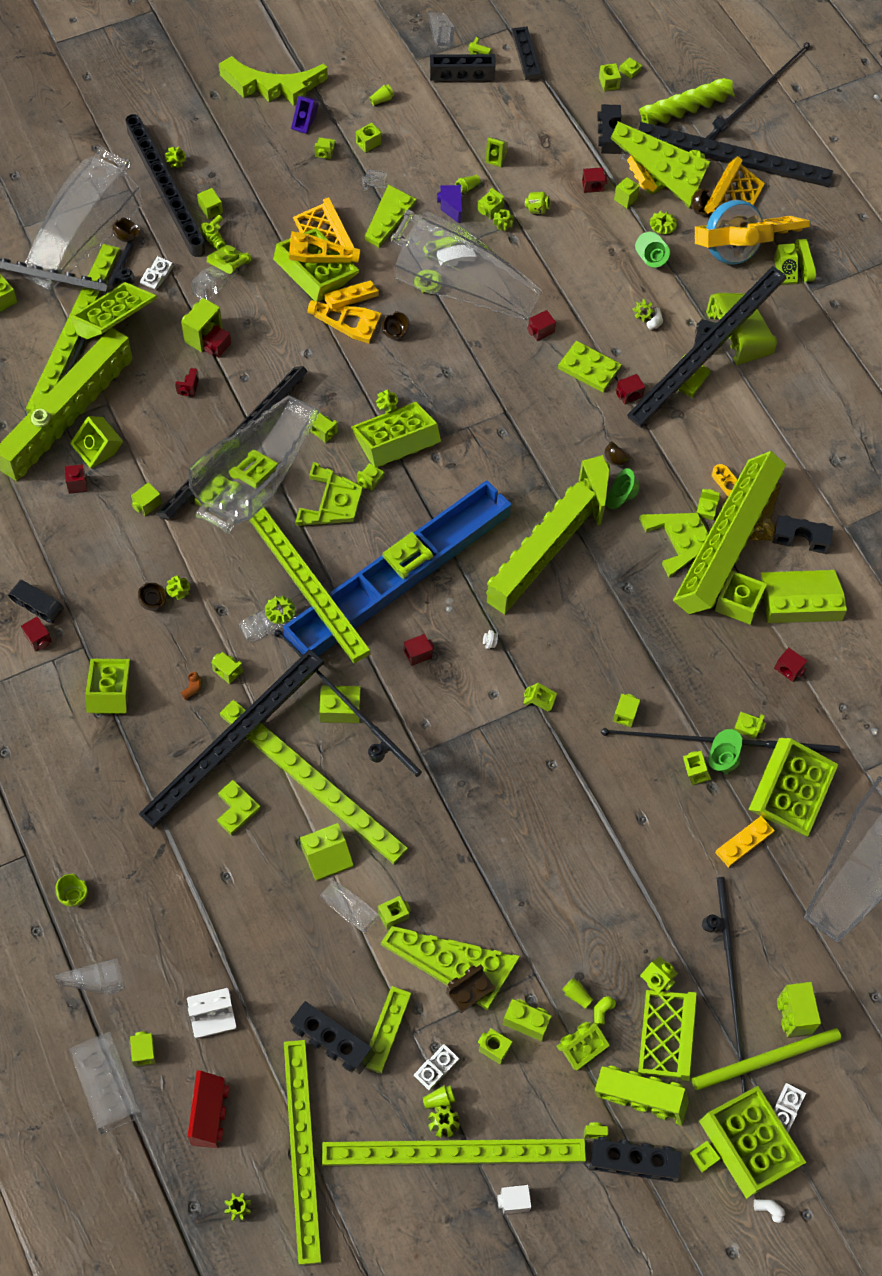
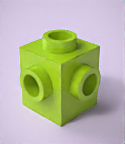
[640,956,678,993]

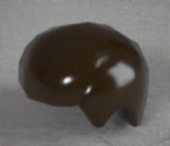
[691,189,711,215]
[112,217,140,242]
[382,311,409,340]
[604,441,631,467]
[138,582,167,611]

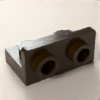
[446,964,495,1014]

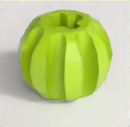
[428,1105,460,1138]

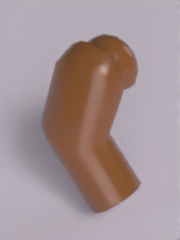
[180,672,202,700]

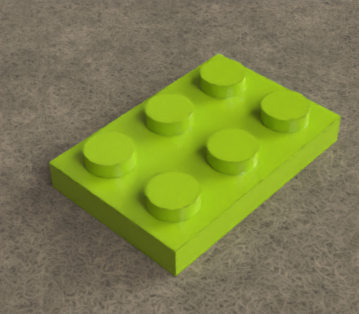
[558,341,622,393]

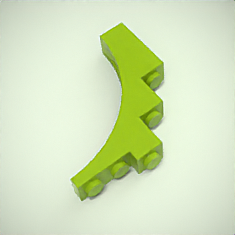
[219,56,328,106]

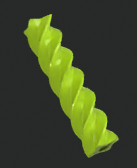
[639,78,735,125]

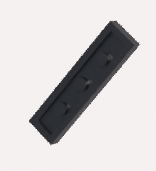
[512,26,541,80]

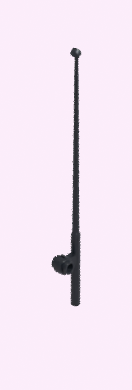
[706,42,810,140]
[65,242,135,375]
[274,629,422,777]
[601,728,840,754]
[702,877,746,1093]

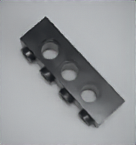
[430,54,496,81]
[290,1001,375,1075]
[589,1137,681,1183]

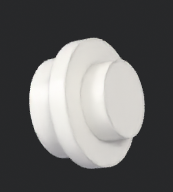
[483,630,498,649]

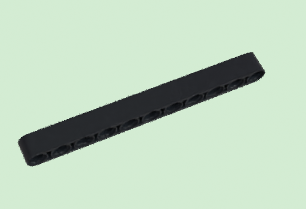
[125,114,205,257]

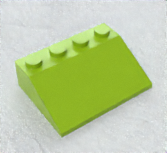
[273,228,359,302]
[70,282,157,339]
[351,402,441,468]
[760,570,847,623]
[748,738,838,837]
[699,1086,806,1199]

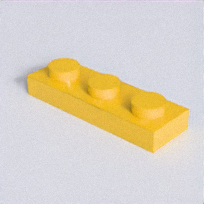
[627,156,657,192]
[324,280,379,310]
[715,816,775,868]

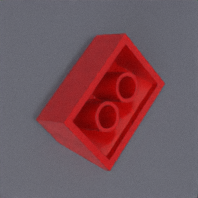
[187,1070,229,1148]

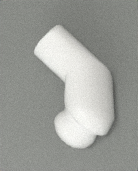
[647,307,663,330]
[754,1199,785,1223]

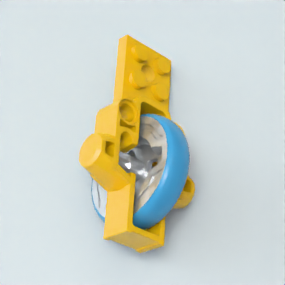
[695,200,810,265]

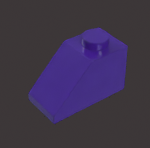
[291,96,320,134]
[437,185,462,223]

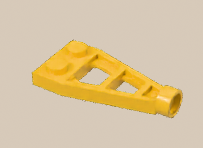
[288,231,360,263]
[307,300,381,344]

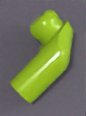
[594,996,616,1026]

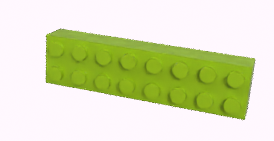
[486,482,596,615]

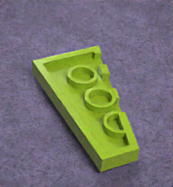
[365,184,416,248]

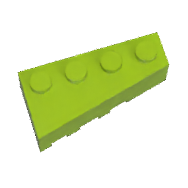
[595,1066,689,1126]

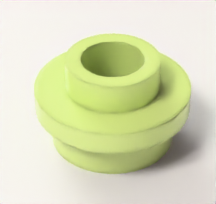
[31,409,50,427]

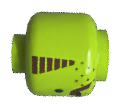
[525,192,551,214]

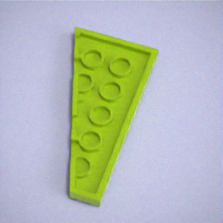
[611,122,710,208]
[381,926,520,1010]

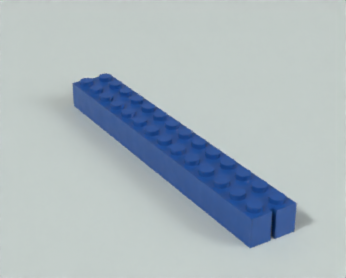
[283,480,511,656]

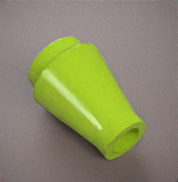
[369,84,394,106]
[455,174,481,194]
[562,978,593,1009]
[422,1085,456,1110]

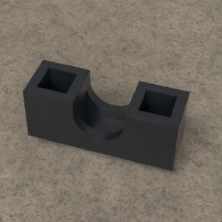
[597,104,622,154]
[772,515,834,554]

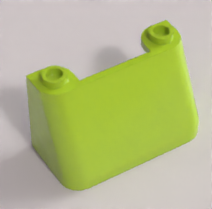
[706,293,777,366]

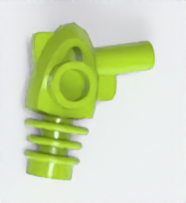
[199,215,226,250]

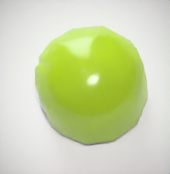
[55,874,88,907]

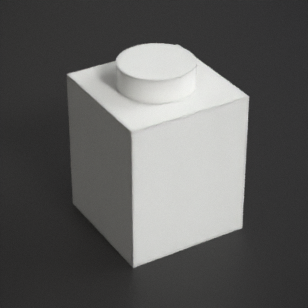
[497,1185,531,1214]

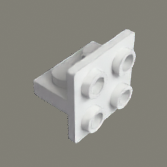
[187,988,236,1039]

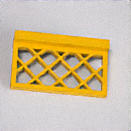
[703,156,765,214]
[293,197,354,248]

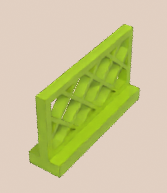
[638,990,697,1081]

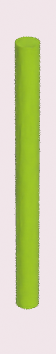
[692,1028,841,1091]

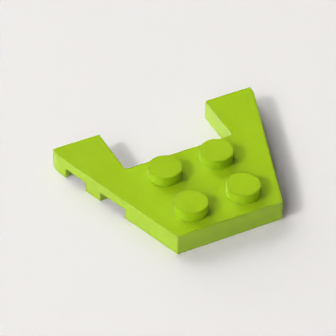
[295,462,363,526]
[639,513,708,578]

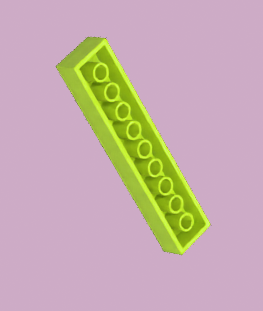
[0,328,133,482]
[673,451,786,614]

